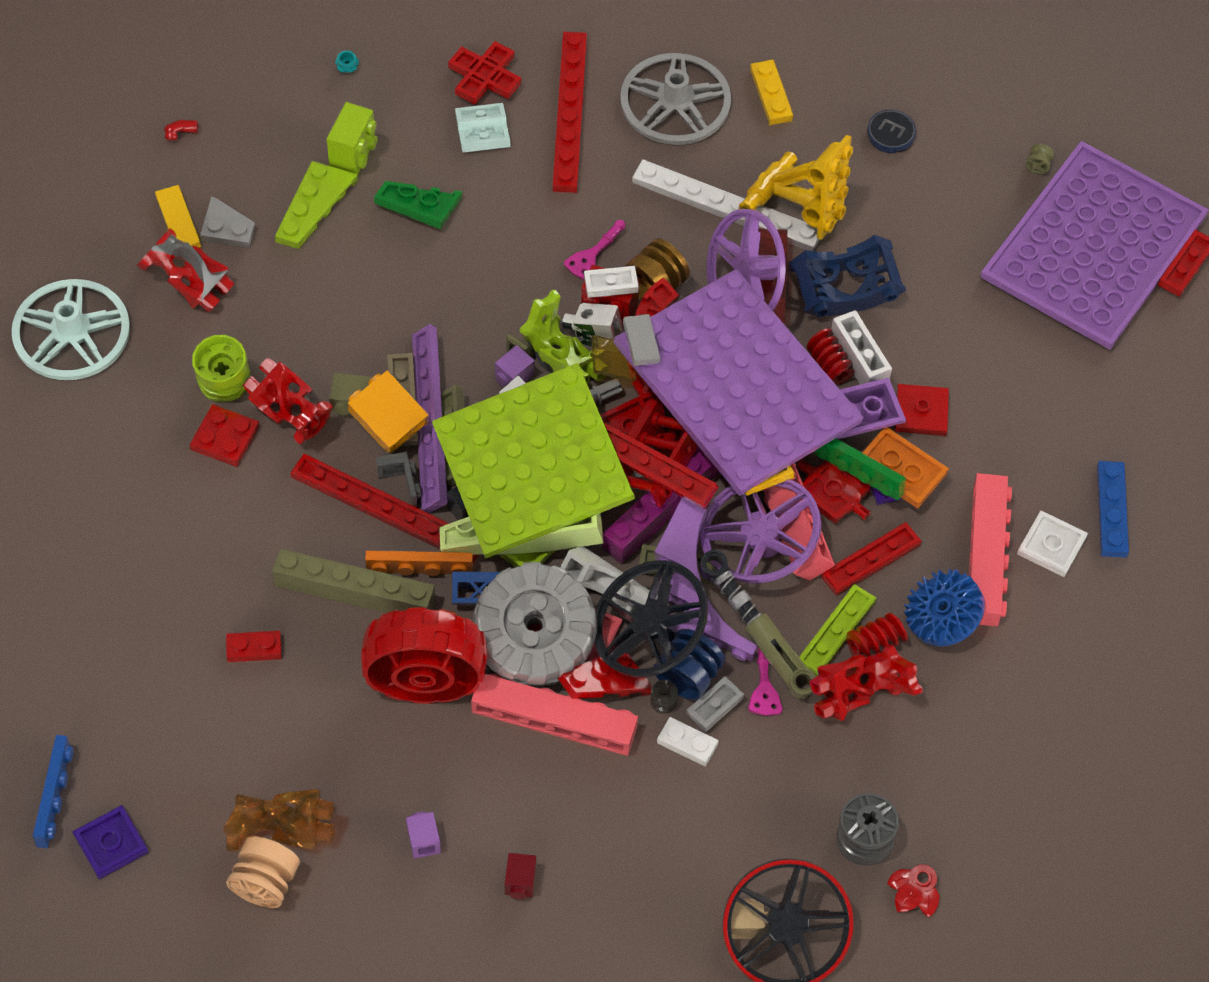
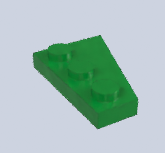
[374,181,463,229]

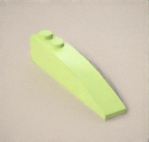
[440,513,603,554]

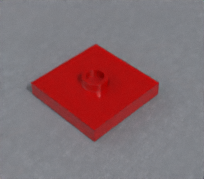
[895,384,949,436]

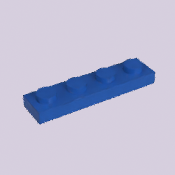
[1097,461,1129,558]
[33,735,73,849]

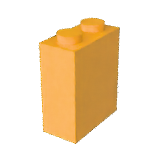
[348,370,429,453]

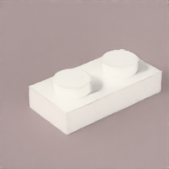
[584,266,638,298]
[657,717,718,767]

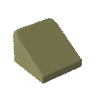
[506,333,535,357]

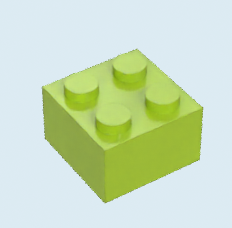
[327,102,378,174]

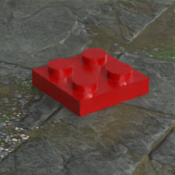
[189,404,260,467]

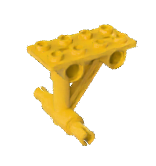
[738,135,853,240]

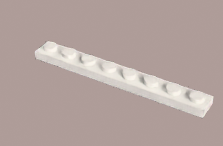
[632,160,819,251]

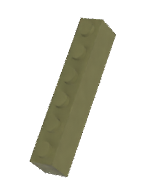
[272,549,435,613]

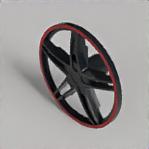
[722,858,854,982]

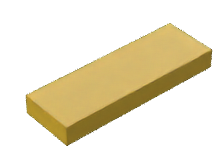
[155,185,201,247]

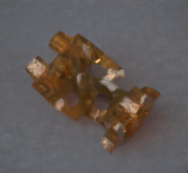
[223,789,335,852]

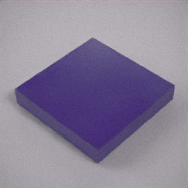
[72,805,149,879]

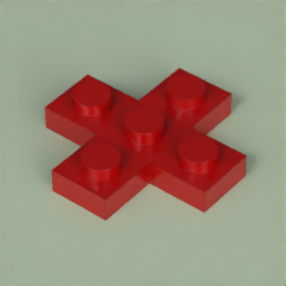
[448,41,522,105]

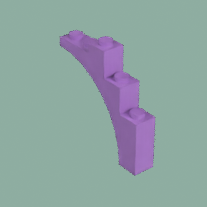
[655,497,757,661]

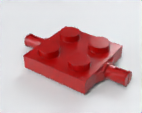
[796,459,871,524]

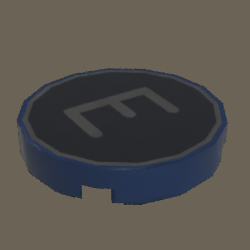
[867,110,916,153]

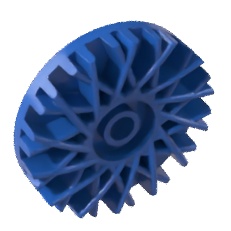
[904,569,985,647]

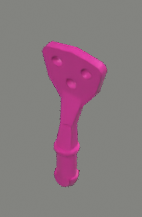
[564,220,626,281]
[748,648,782,716]

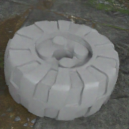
[473,562,597,688]

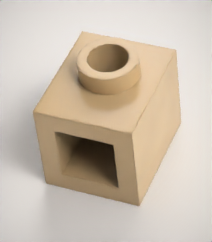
[731,899,768,939]

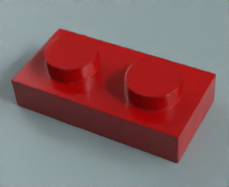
[226,630,282,662]

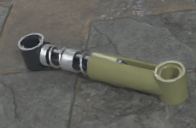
[699,550,816,699]

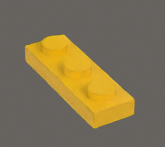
[750,59,793,126]

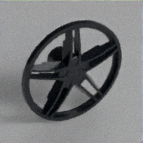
[594,560,708,677]

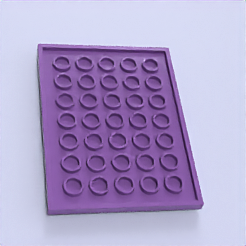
[980,141,1209,350]
[613,269,863,496]

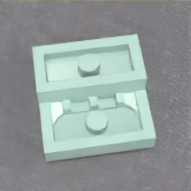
[455,103,510,153]

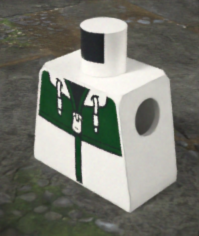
[562,303,624,354]

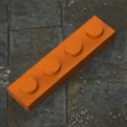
[365,551,473,576]

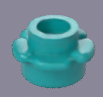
[335,50,359,73]

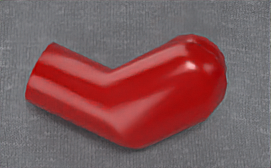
[164,120,198,140]

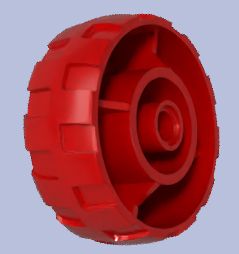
[361,607,487,704]

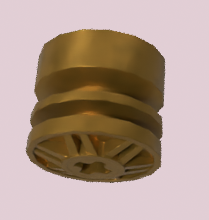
[624,238,690,300]

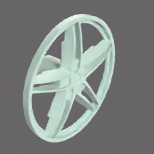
[12,279,130,380]

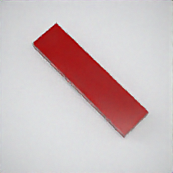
[821,522,922,596]

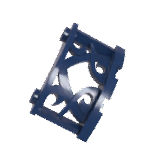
[788,235,906,317]

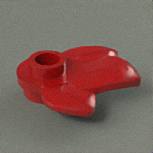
[887,864,940,917]

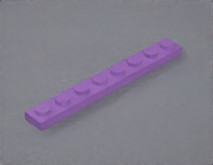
[412,324,447,514]

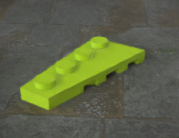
[275,161,358,249]

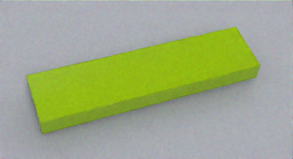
[799,584,876,676]

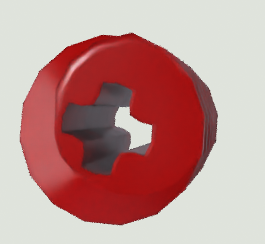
[806,328,855,386]
[846,612,908,657]

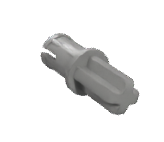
[590,379,623,405]

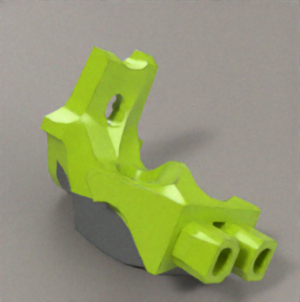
[519,290,607,385]

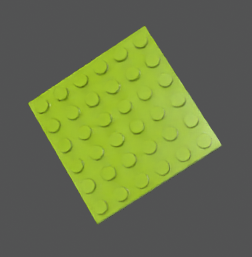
[432,363,635,558]

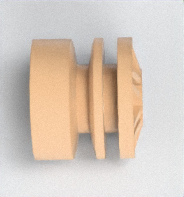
[226,836,300,908]

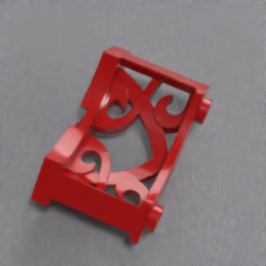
[626,277,679,396]

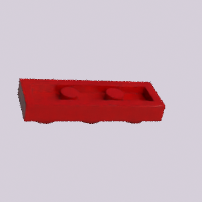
[1158,229,1209,297]

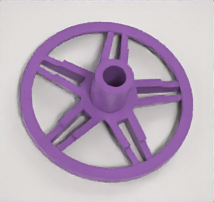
[706,209,786,311]
[700,479,821,583]

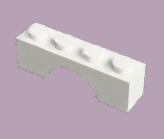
[560,546,668,622]

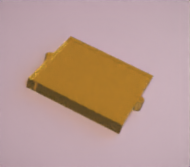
[590,335,636,382]

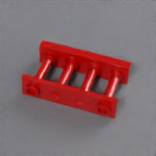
[620,400,698,508]

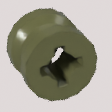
[1025,144,1054,174]

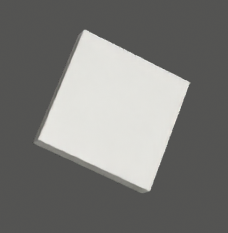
[1017,511,1088,577]

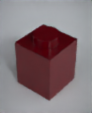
[504,853,536,899]

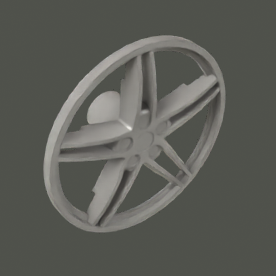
[620,53,731,145]

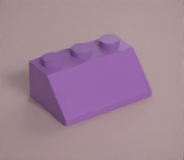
[837,378,906,439]

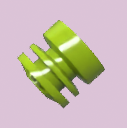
[192,335,251,402]

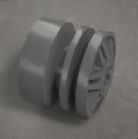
[836,793,899,866]

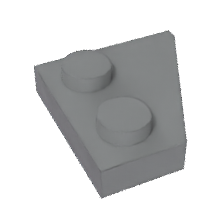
[200,197,255,248]

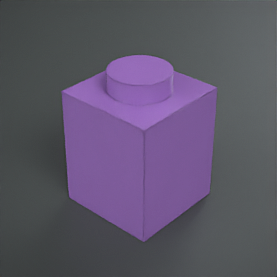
[495,345,535,387]
[406,812,441,859]

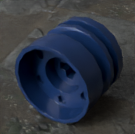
[654,628,725,701]

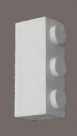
[831,310,892,384]

